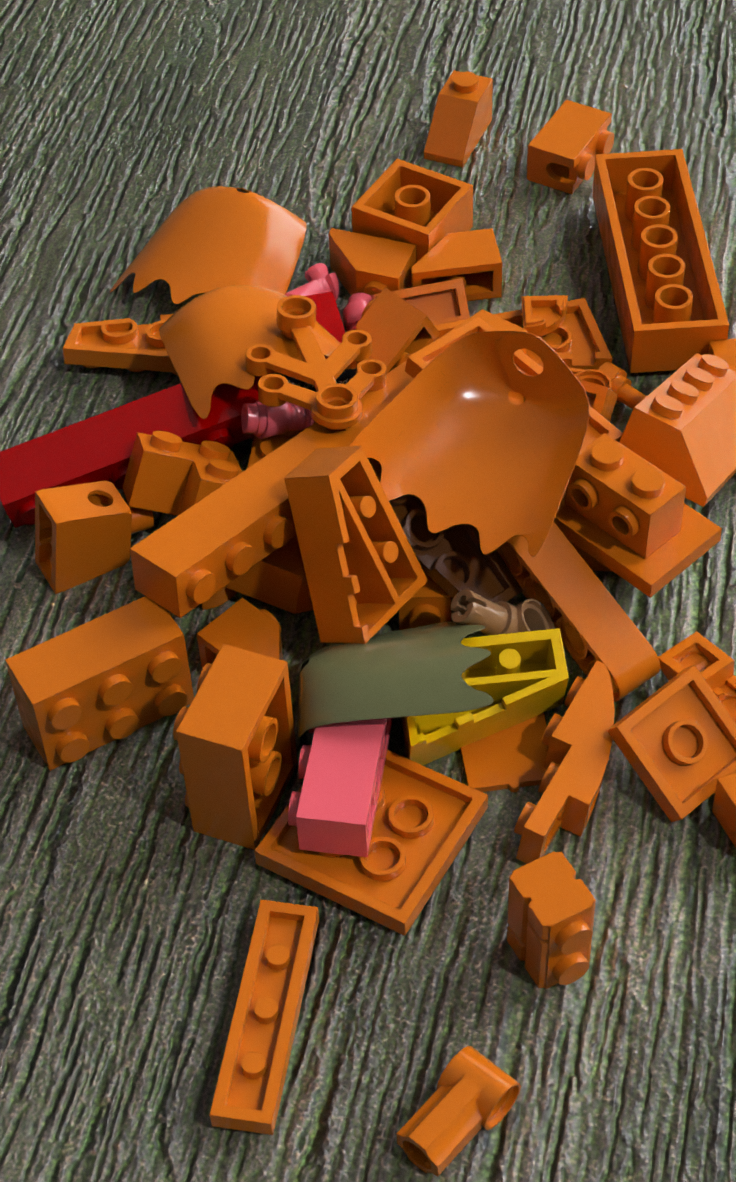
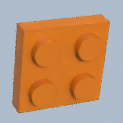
[607,665,736,822]

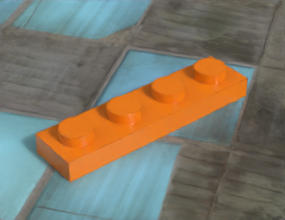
[210,900,319,1135]

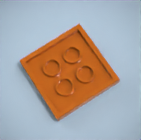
[254,750,488,936]

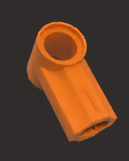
[396,1046,521,1176]

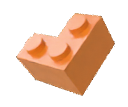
[122,431,242,516]

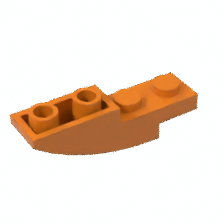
[514,660,615,864]

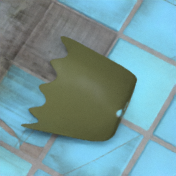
[297,621,494,751]

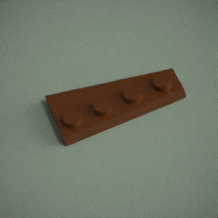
[368,458,523,603]

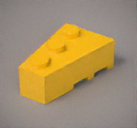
[401,628,569,765]

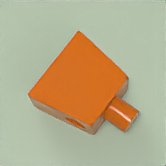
[35,480,154,594]

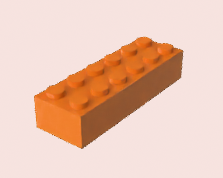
[592,149,729,373]

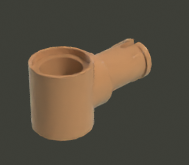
[451,589,555,636]

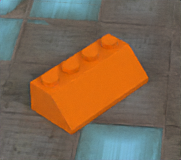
[619,353,736,507]

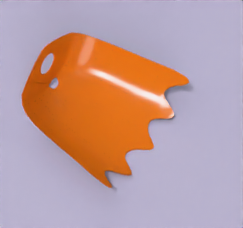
[110,186,306,304]
[159,285,341,419]
[349,331,590,557]

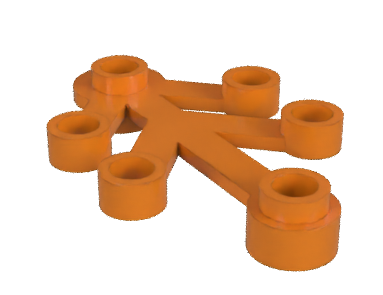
[246,295,387,430]

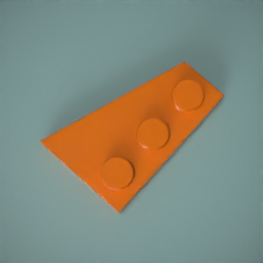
[63,314,178,375]

